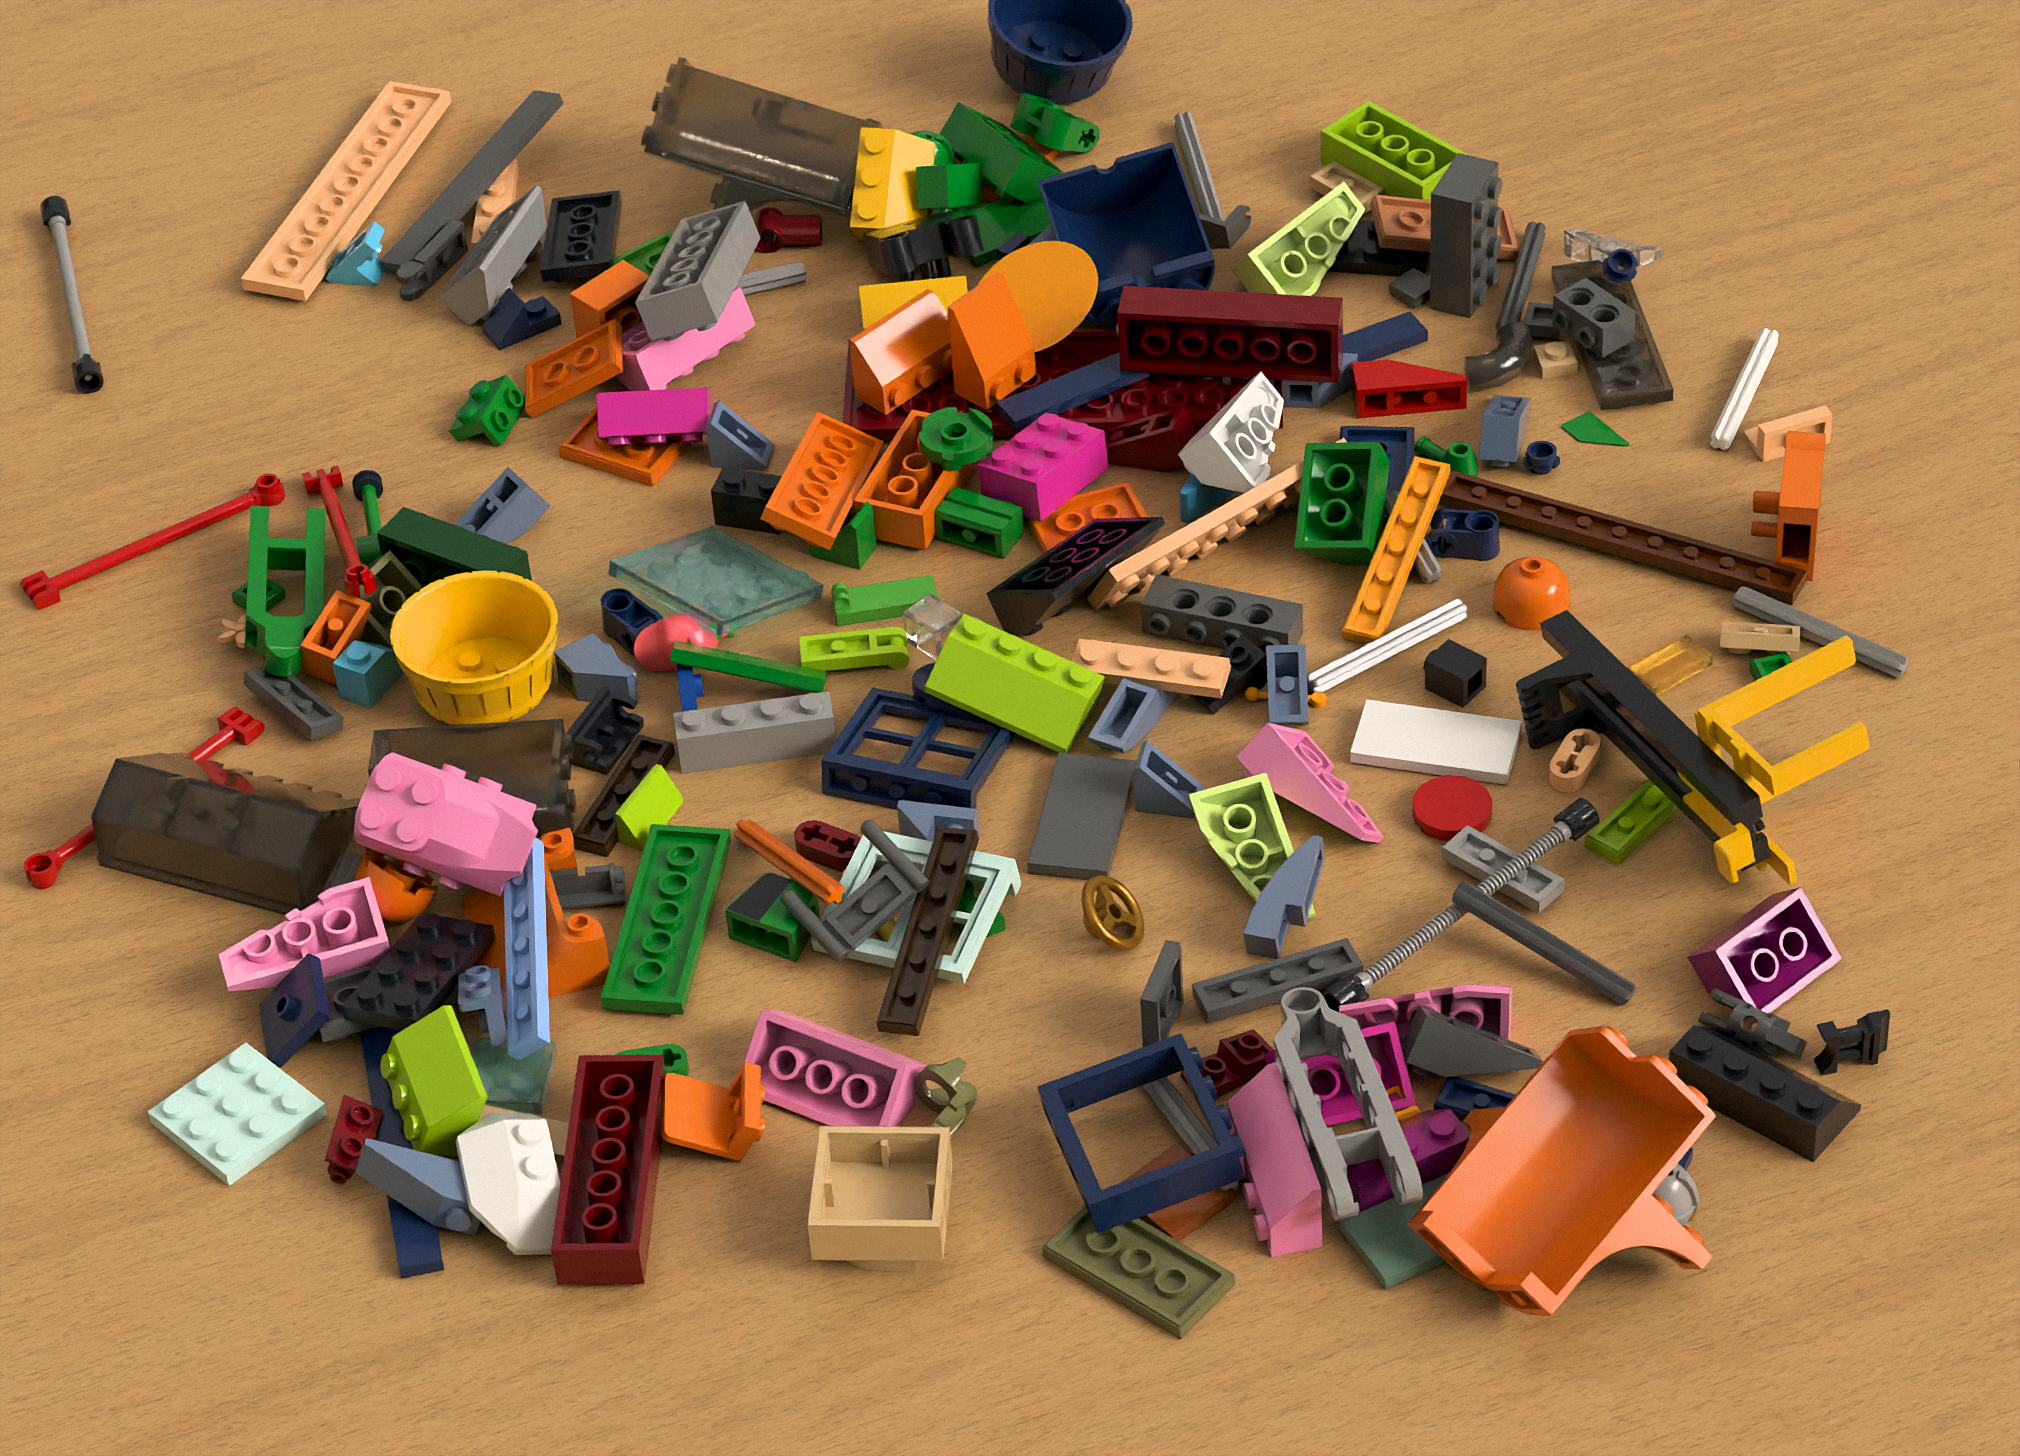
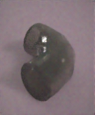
[1464,322,1533,393]

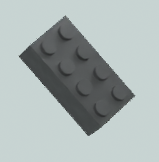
[1430,153,1502,318]

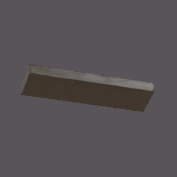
[573,734,675,857]

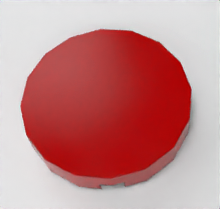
[1412,775,1492,841]

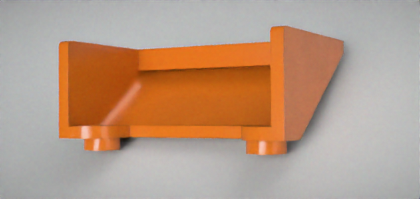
[462,827,610,1006]

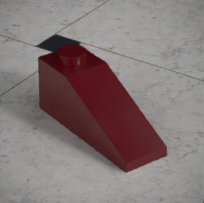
[1102,406,1199,471]

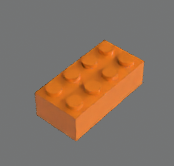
[853,409,983,550]

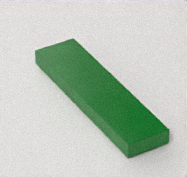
[670,640,827,693]

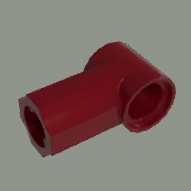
[755,207,823,253]

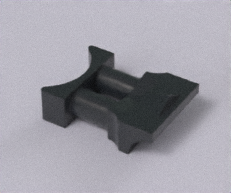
[1814,1009,1890,1076]

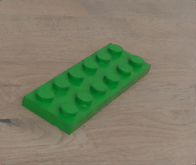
[600,824,731,1015]

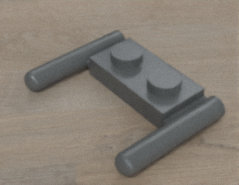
[780,820,930,963]

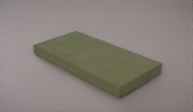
[1042,1206,1235,1339]

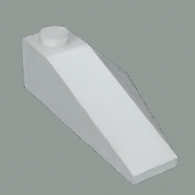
[1178,372,1284,493]

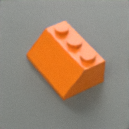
[849,289,953,415]

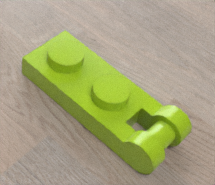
[799,626,910,671]

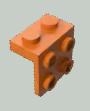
[661,1062,765,1162]

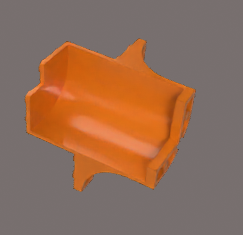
[1407,1026,1717,1316]

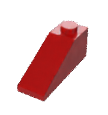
[1352,359,1467,419]

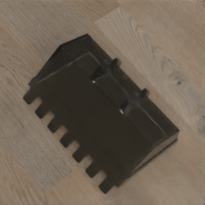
[91,752,361,915]

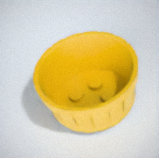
[390,571,558,728]

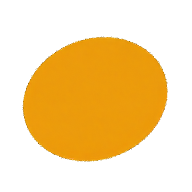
[977,241,1098,352]

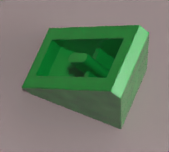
[808,501,877,570]

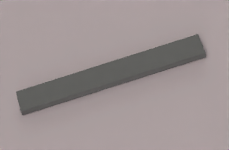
[380,90,563,273]

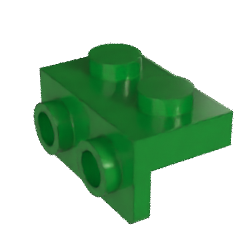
[449,374,525,447]

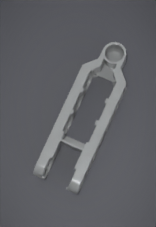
[1273,987,1423,1221]

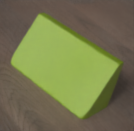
[615,764,684,850]

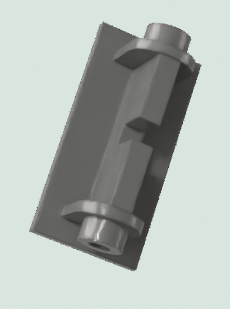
[549,863,626,909]

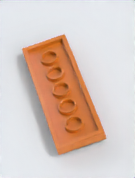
[760,411,884,550]

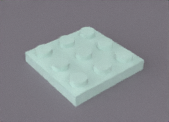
[148,1042,328,1186]

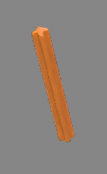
[734,819,845,905]

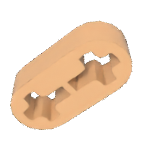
[1549,728,1601,793]

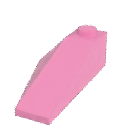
[1237,722,1384,843]

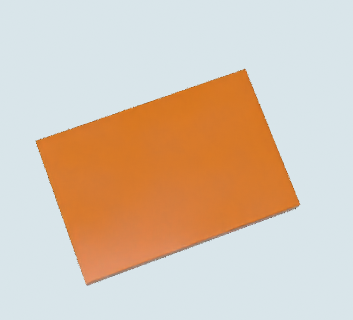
[525,319,623,418]
[558,406,691,487]
[1024,482,1148,555]

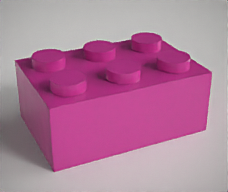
[977,413,1109,522]

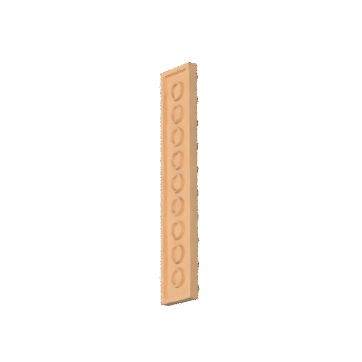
[241,81,451,301]

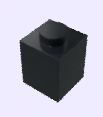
[1423,639,1487,708]

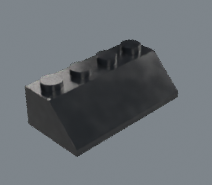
[1669,1025,1861,1162]

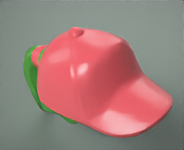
[634,610,737,672]

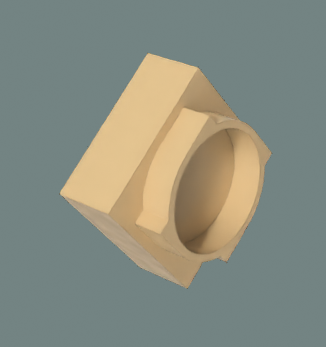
[807,1126,953,1272]

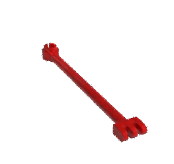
[302,465,377,597]
[20,473,285,609]
[24,707,265,889]

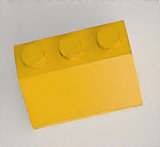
[850,127,936,241]
[859,276,968,331]

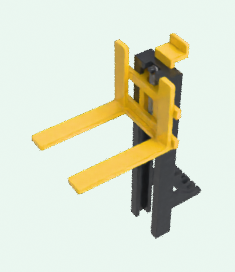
[1516,610,1870,885]

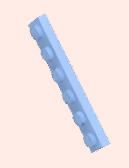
[504,838,550,1061]

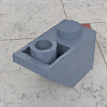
[1282,353,1358,408]
[554,633,638,702]

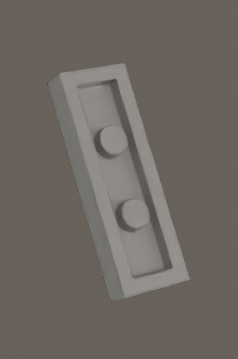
[1442,825,1565,913]

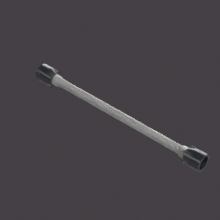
[40,196,104,394]
[1322,798,1600,1012]

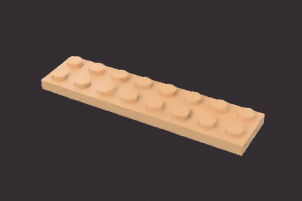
[1087,438,1347,610]

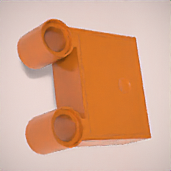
[1751,431,1826,581]

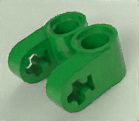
[1010,93,1100,153]

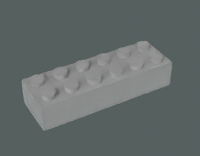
[635,201,760,341]

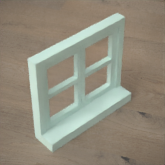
[811,831,1021,984]

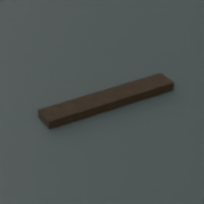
[876,827,979,1036]

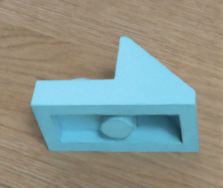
[325,221,385,286]

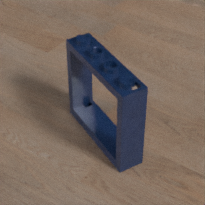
[1037,1033,1246,1233]

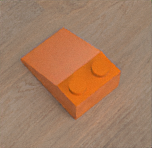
[948,271,1036,410]

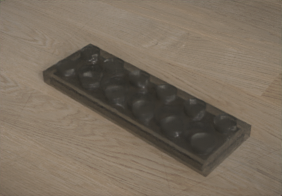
[1551,259,1674,410]

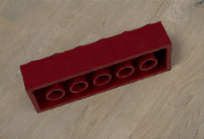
[1117,286,1343,383]
[551,1055,666,1285]

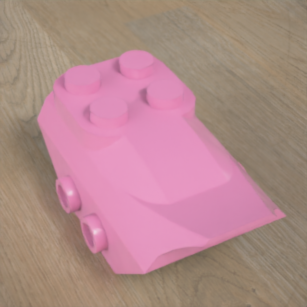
[354,752,538,897]

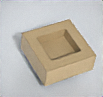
[1533,340,1578,379]

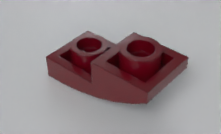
[1180,1029,1274,1097]

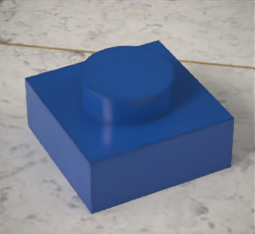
[676,664,704,712]

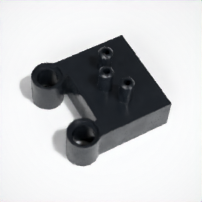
[862,211,984,282]

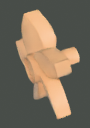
[218,614,247,648]

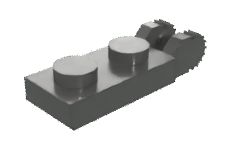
[396,219,468,301]

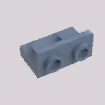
[458,965,508,1047]

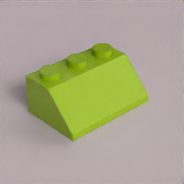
[381,1005,488,1157]

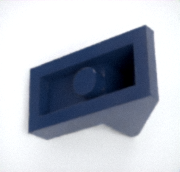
[482,288,562,350]

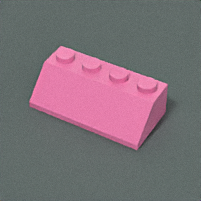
[616,287,756,391]
[745,1009,927,1127]
[1227,1062,1322,1257]

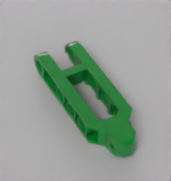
[245,506,326,677]

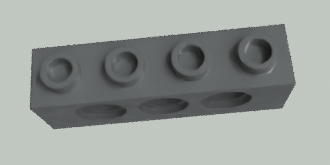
[1141,574,1303,654]

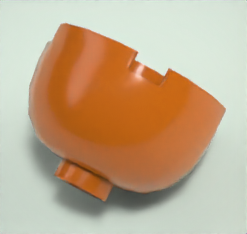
[1494,556,1570,630]
[354,849,438,925]

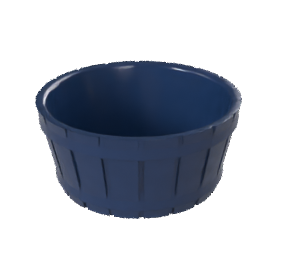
[988,0,1133,104]

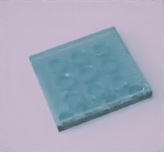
[608,526,823,635]

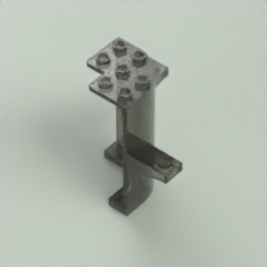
[641,57,883,217]

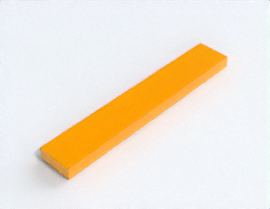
[1342,456,1451,644]

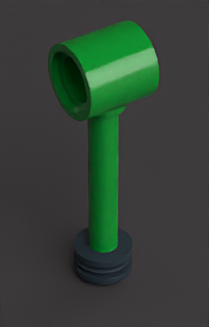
[352,470,383,566]

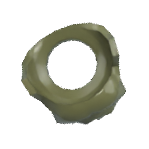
[915,1057,977,1136]

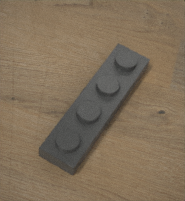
[1192,938,1363,1023]

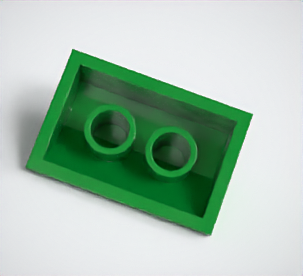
[1294,442,1390,565]

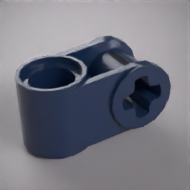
[1426,508,1500,561]
[600,588,663,656]

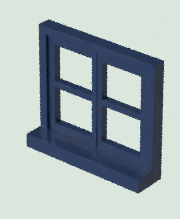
[821,688,1017,809]

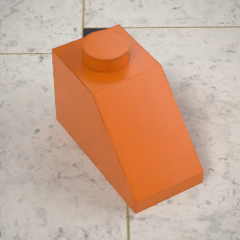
[300,589,371,686]

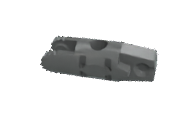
[1698,987,1807,1057]

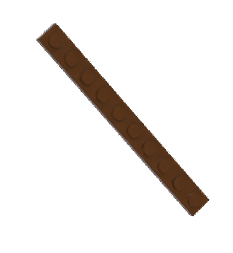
[1438,470,1807,605]

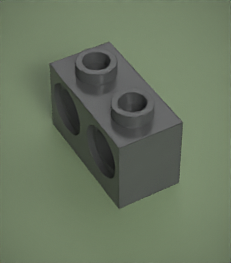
[1553,278,1636,358]

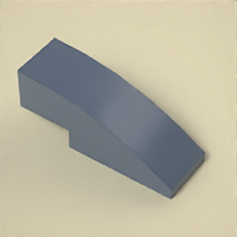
[1088,678,1178,753]
[1243,835,1325,959]

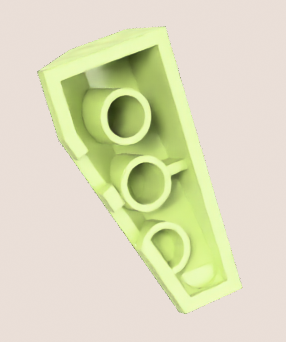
[1231,182,1365,296]
[1189,773,1316,919]

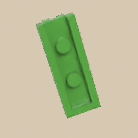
[831,575,939,626]

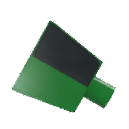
[725,872,820,962]

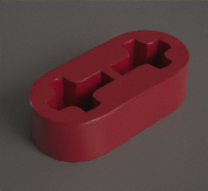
[794,820,861,872]

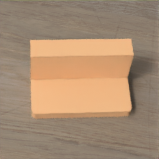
[1744,406,1832,462]

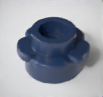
[1602,249,1638,283]
[1523,441,1560,475]

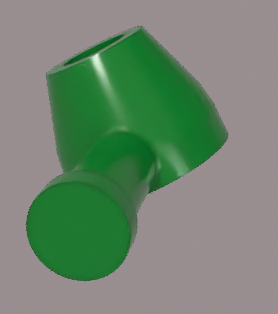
[1414,436,1478,477]

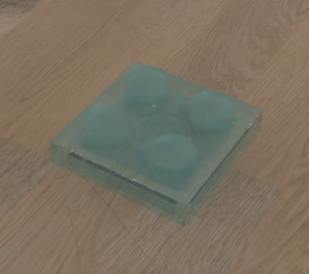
[470,1037,557,1114]

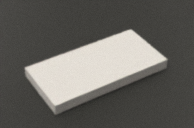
[1350,699,1522,785]

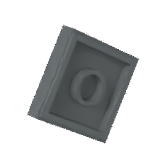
[1140,940,1184,1047]

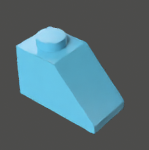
[332,640,404,709]

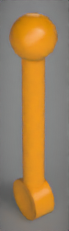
[1245,686,1327,708]

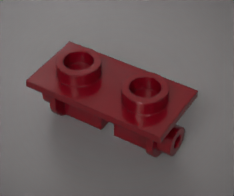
[324,1095,383,1184]

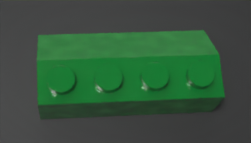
[939,102,1065,203]

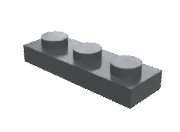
[244,666,343,741]

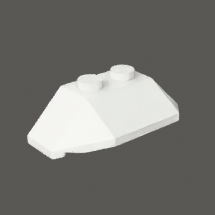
[456,1113,560,1255]

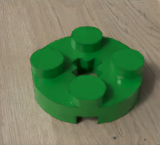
[919,407,993,471]

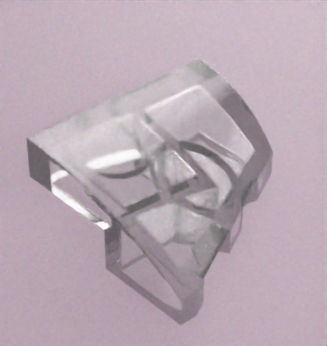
[1564,228,1663,267]

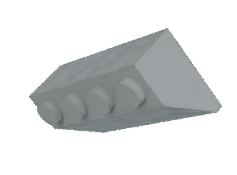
[439,185,547,326]
[673,691,836,774]

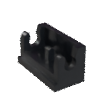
[564,686,644,775]

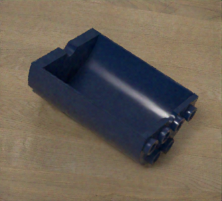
[1038,142,1215,330]

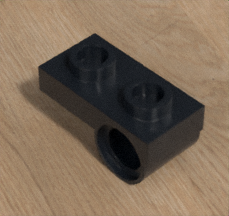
[1192,634,1267,715]

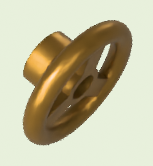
[1081,875,1145,951]

